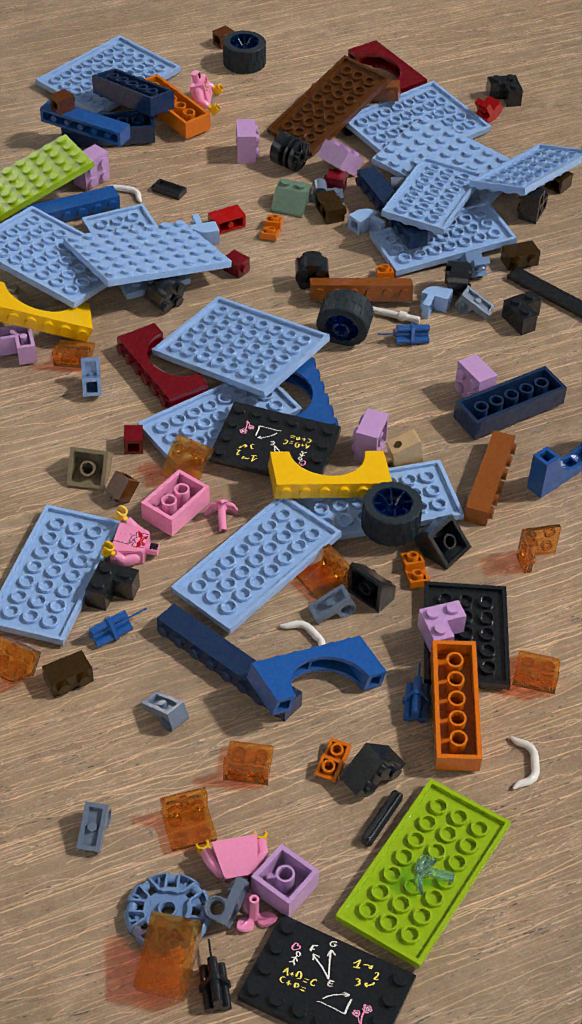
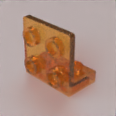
[52,340,95,368]
[161,434,214,480]
[516,524,561,574]
[296,544,350,599]
[223,741,274,786]
[160,787,217,852]

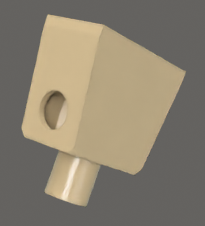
[384,429,423,467]

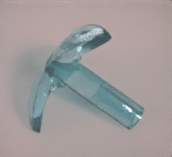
[414,855,454,895]

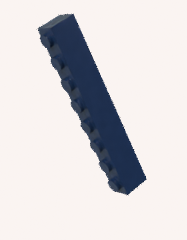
[355,166,428,250]
[157,604,302,721]

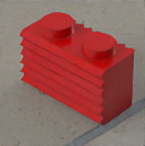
[208,204,246,234]

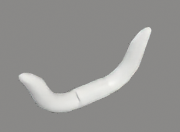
[110,184,142,203]
[279,620,326,646]
[510,736,540,790]

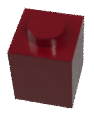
[323,169,348,193]
[223,249,250,279]
[123,425,144,454]

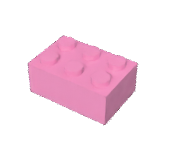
[141,469,210,536]

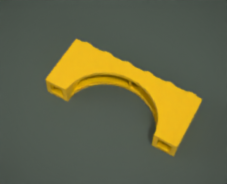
[0,282,93,342]
[268,451,392,499]

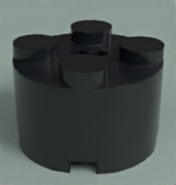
[295,251,329,290]
[445,260,472,295]
[145,277,185,313]

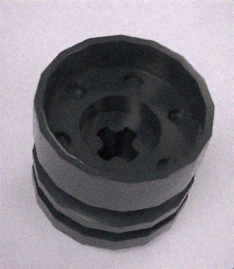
[269,131,310,172]

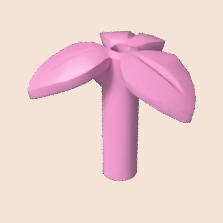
[204,499,238,532]
[236,892,277,932]

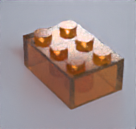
[133,911,203,1002]

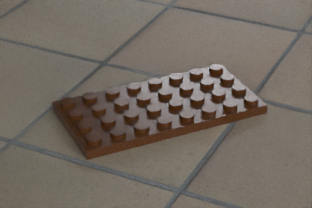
[267,55,391,157]

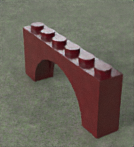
[348,40,427,93]
[116,323,208,409]

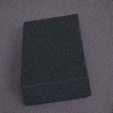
[151,179,187,200]

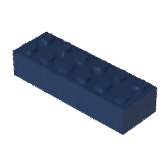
[92,68,174,117]
[61,111,155,148]
[453,366,567,439]

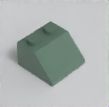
[271,178,311,218]

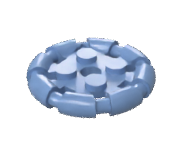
[124,872,211,953]

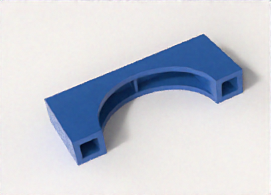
[283,357,338,426]
[527,442,582,498]
[247,636,387,716]

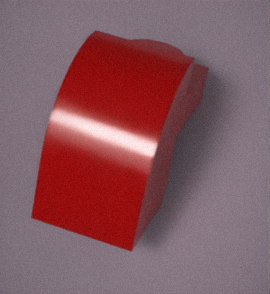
[475,96,503,123]

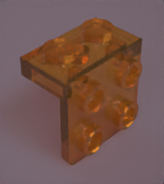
[0,635,41,684]
[512,651,560,694]

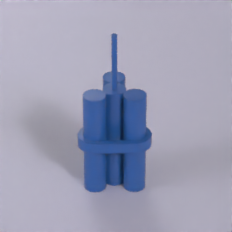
[378,323,430,345]
[87,608,147,648]
[402,663,431,723]

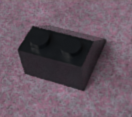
[413,514,472,570]
[348,562,396,613]

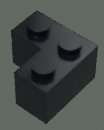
[485,74,523,107]
[517,187,549,224]
[501,290,542,336]
[85,560,140,611]
[339,743,406,797]

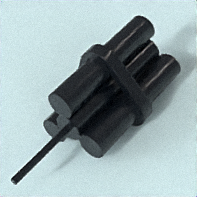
[199,939,232,1014]

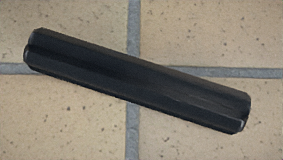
[360,790,403,847]

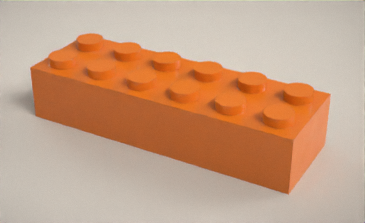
[145,74,211,139]
[430,640,482,771]

